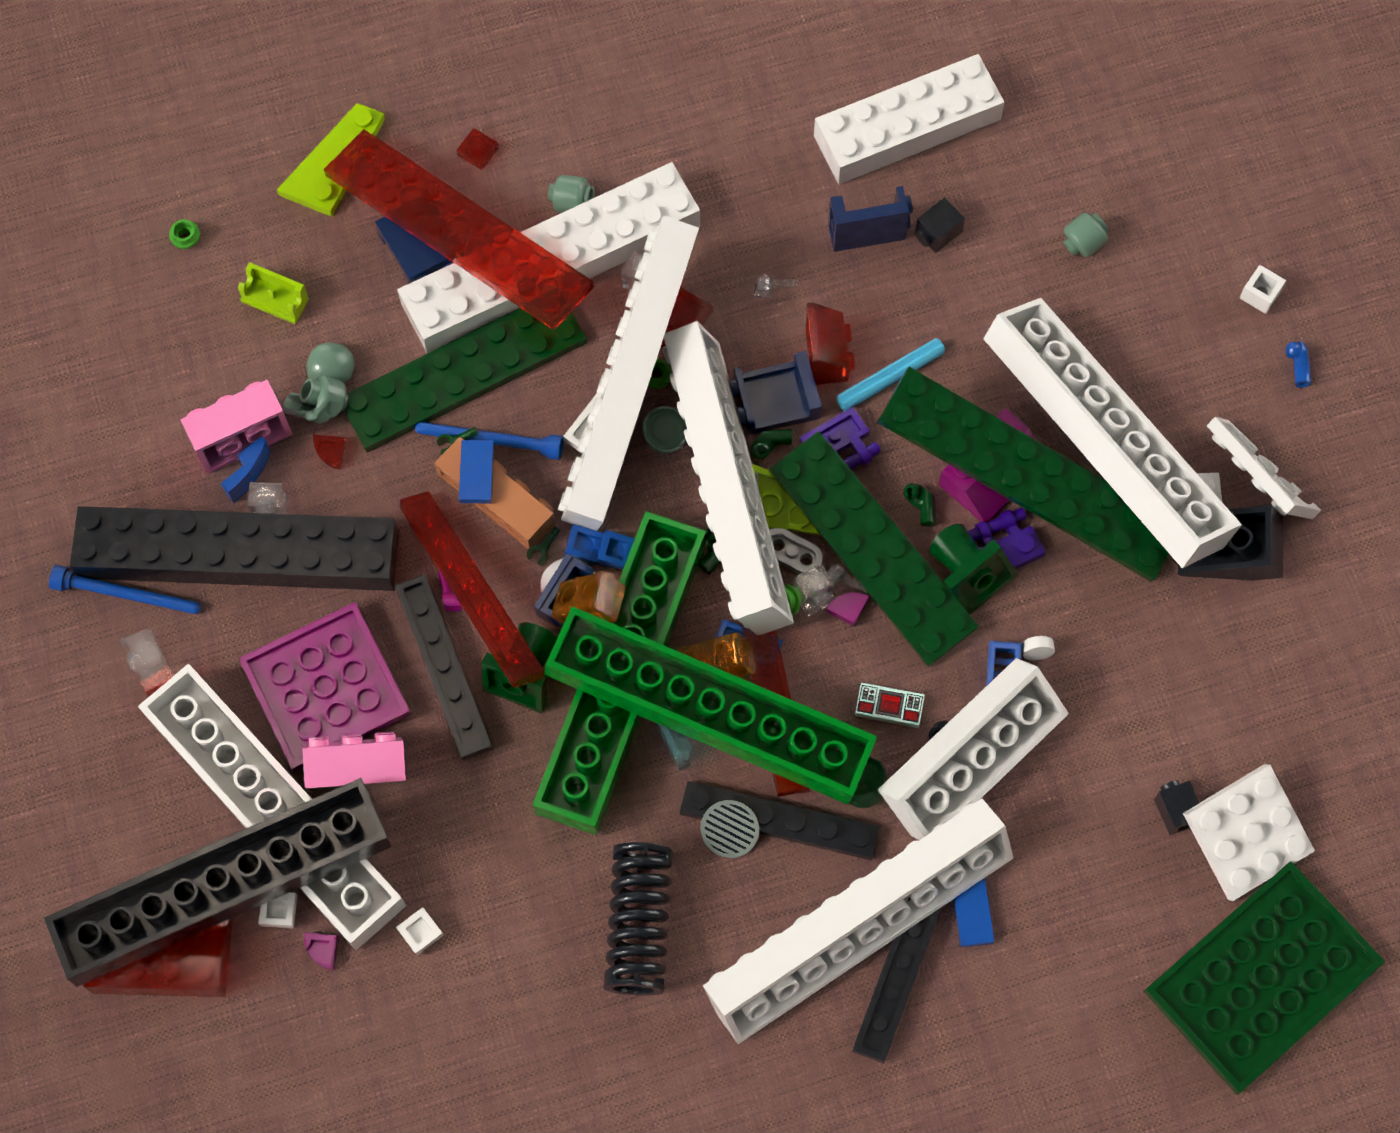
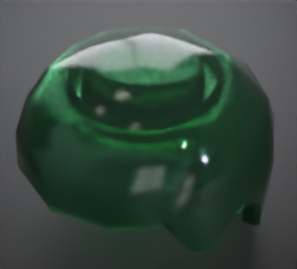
[848,756,888,809]

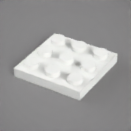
[1183,764,1315,901]

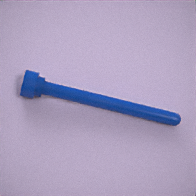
[415,422,564,460]
[49,564,201,614]

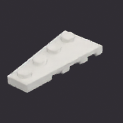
[1207,417,1321,519]

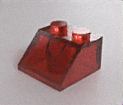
[805,302,855,385]

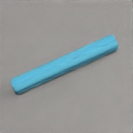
[836,338,945,411]

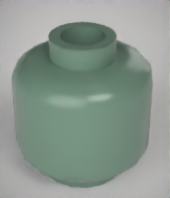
[548,174,594,213]
[1063,212,1110,258]

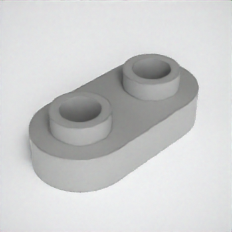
[770,528,822,577]

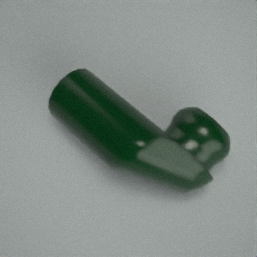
[751,429,792,460]
[903,483,936,527]
[698,528,722,575]

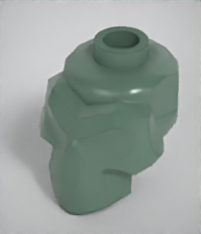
[282,375,349,424]

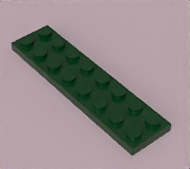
[344,289,587,453]
[769,431,979,667]

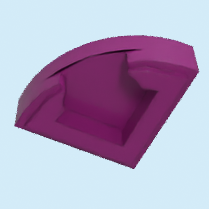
[826,593,869,626]
[304,932,339,971]

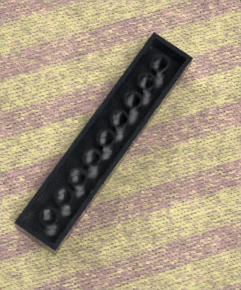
[70,506,399,591]
[44,778,392,987]

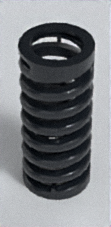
[603,842,673,996]

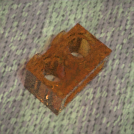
[551,571,626,624]
[678,632,756,677]

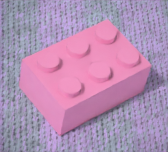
[180,379,293,474]
[302,732,406,788]

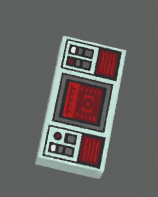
[855,683,925,728]

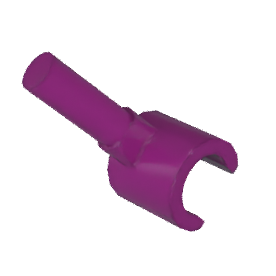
[438,570,462,612]

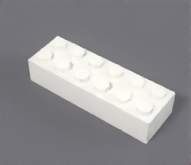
[814,54,1005,185]
[878,658,1069,840]

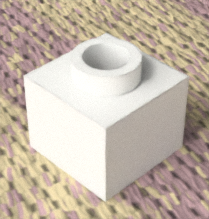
[1240,265,1286,314]

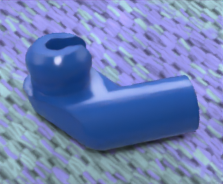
[1285,341,1311,388]

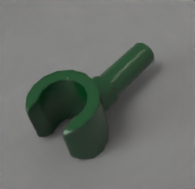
[437,427,478,455]

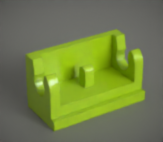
[238,262,309,324]

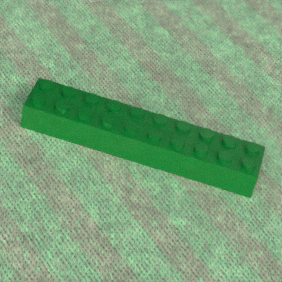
[533,511,706,836]
[544,606,877,804]

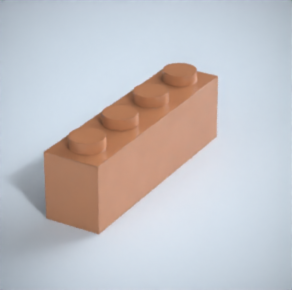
[434,437,555,551]

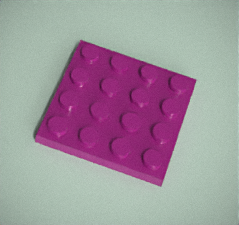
[238,602,411,772]

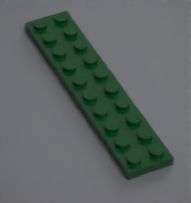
[877,367,1168,582]

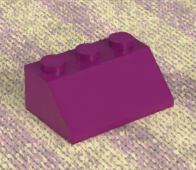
[939,408,1036,523]

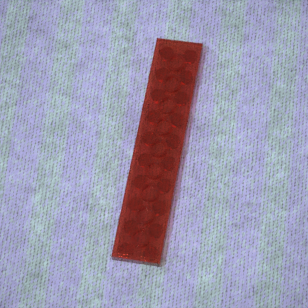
[324,129,594,330]

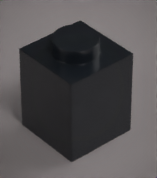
[915,197,965,253]
[1154,780,1199,836]

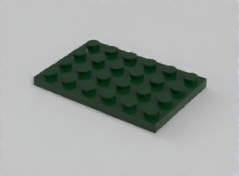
[1143,861,1385,1095]

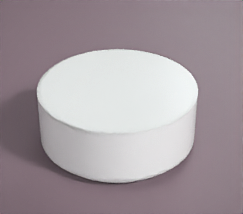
[1022,636,1055,660]

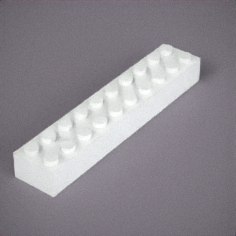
[397,162,700,354]
[558,216,699,531]
[984,298,1242,568]
[663,321,794,636]
[138,663,406,951]
[703,799,1013,1044]

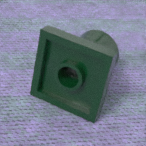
[930,524,1018,615]
[481,622,557,714]

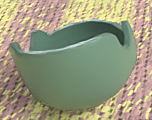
[306,342,355,384]
[641,406,687,454]

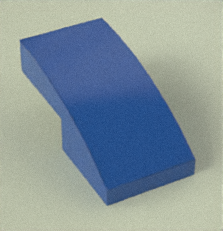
[221,436,271,503]
[563,524,635,569]

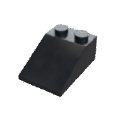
[1178,505,1283,581]

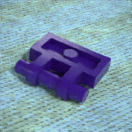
[800,407,881,470]
[968,507,1046,569]

